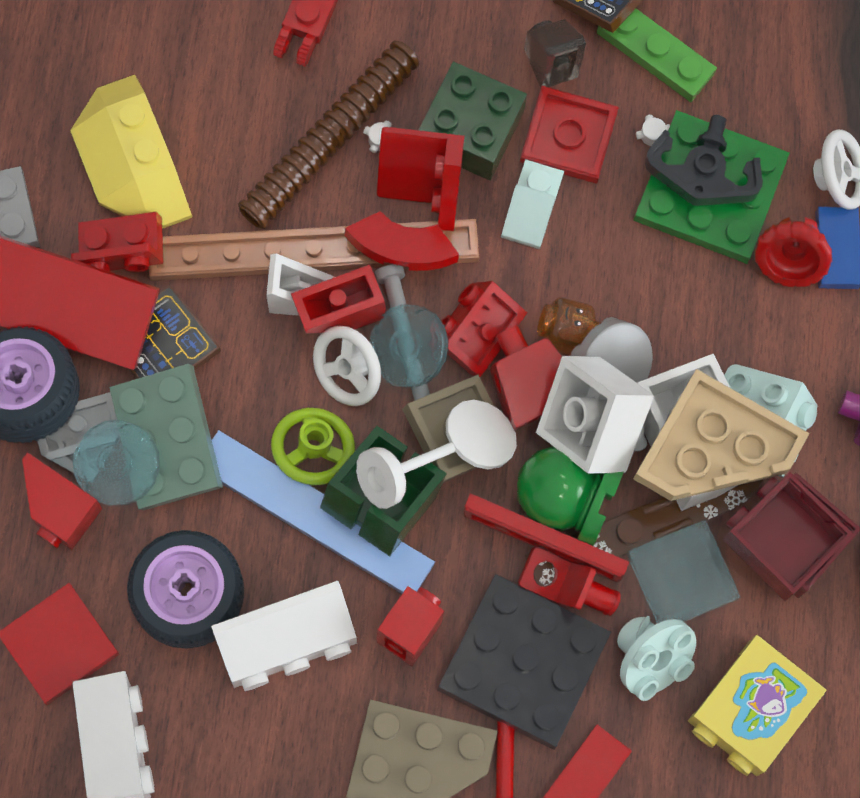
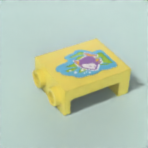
[688,635,827,776]

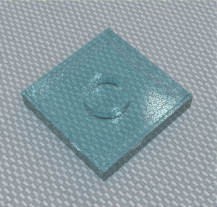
[627,519,741,624]

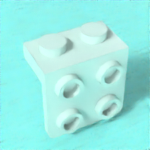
[724,364,818,478]

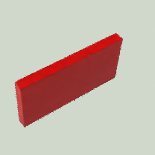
[0,235,160,370]

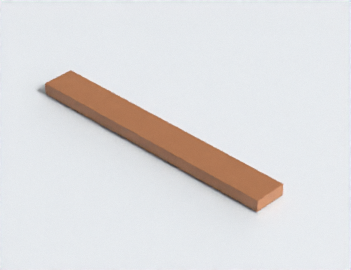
[149,219,479,281]

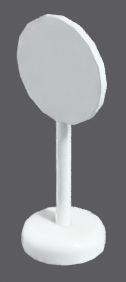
[356,400,517,509]

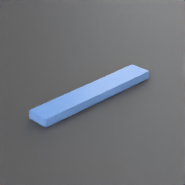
[212,430,435,594]

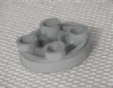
[571,317,653,383]

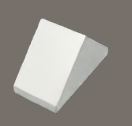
[267,254,334,315]

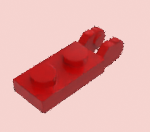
[273,0,338,67]

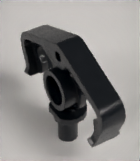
[645,115,763,206]

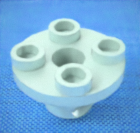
[617,616,696,701]

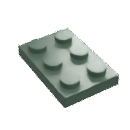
[109,364,223,510]

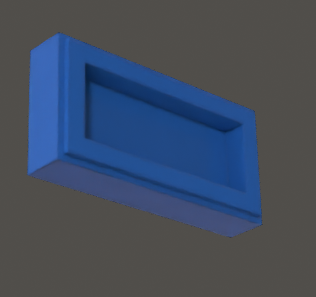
[815,207,860,289]

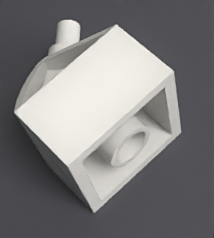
[536,356,654,474]

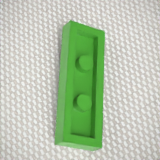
[597,9,717,102]

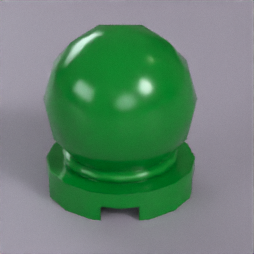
[517,446,624,546]

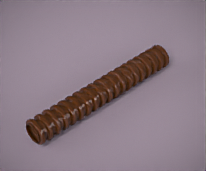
[238,40,419,229]

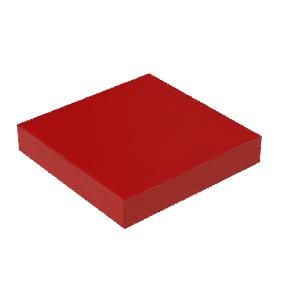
[520,86,619,184]
[0,583,119,705]

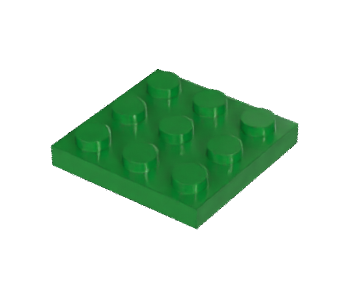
[633,110,790,264]

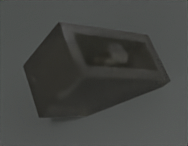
[524,19,586,89]

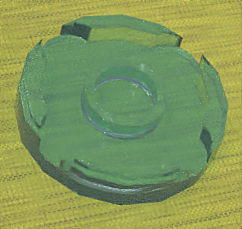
[370,304,449,388]
[73,420,160,506]

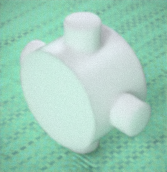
[636,115,670,146]
[363,121,392,153]

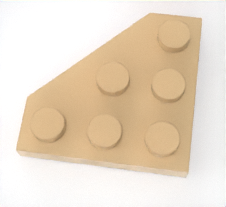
[633,369,810,501]

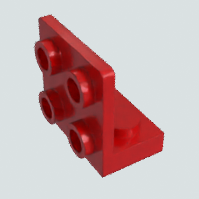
[377,127,465,231]

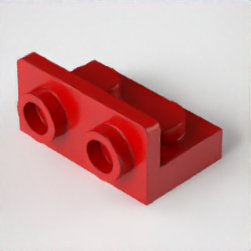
[71,212,163,272]
[429,281,528,377]

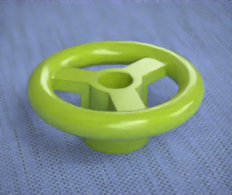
[271,408,355,485]

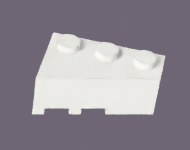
[73,671,155,798]

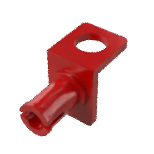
[518,547,621,616]

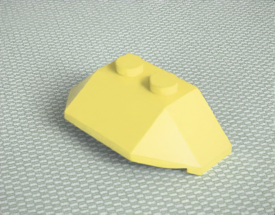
[70,75,192,229]

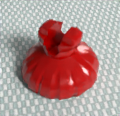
[754,217,832,287]

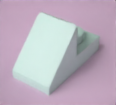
[501,159,564,249]

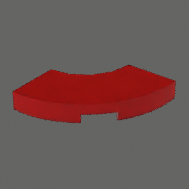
[344,211,459,271]

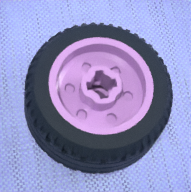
[0,326,80,443]
[127,530,244,649]

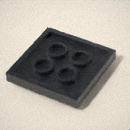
[437,574,611,750]

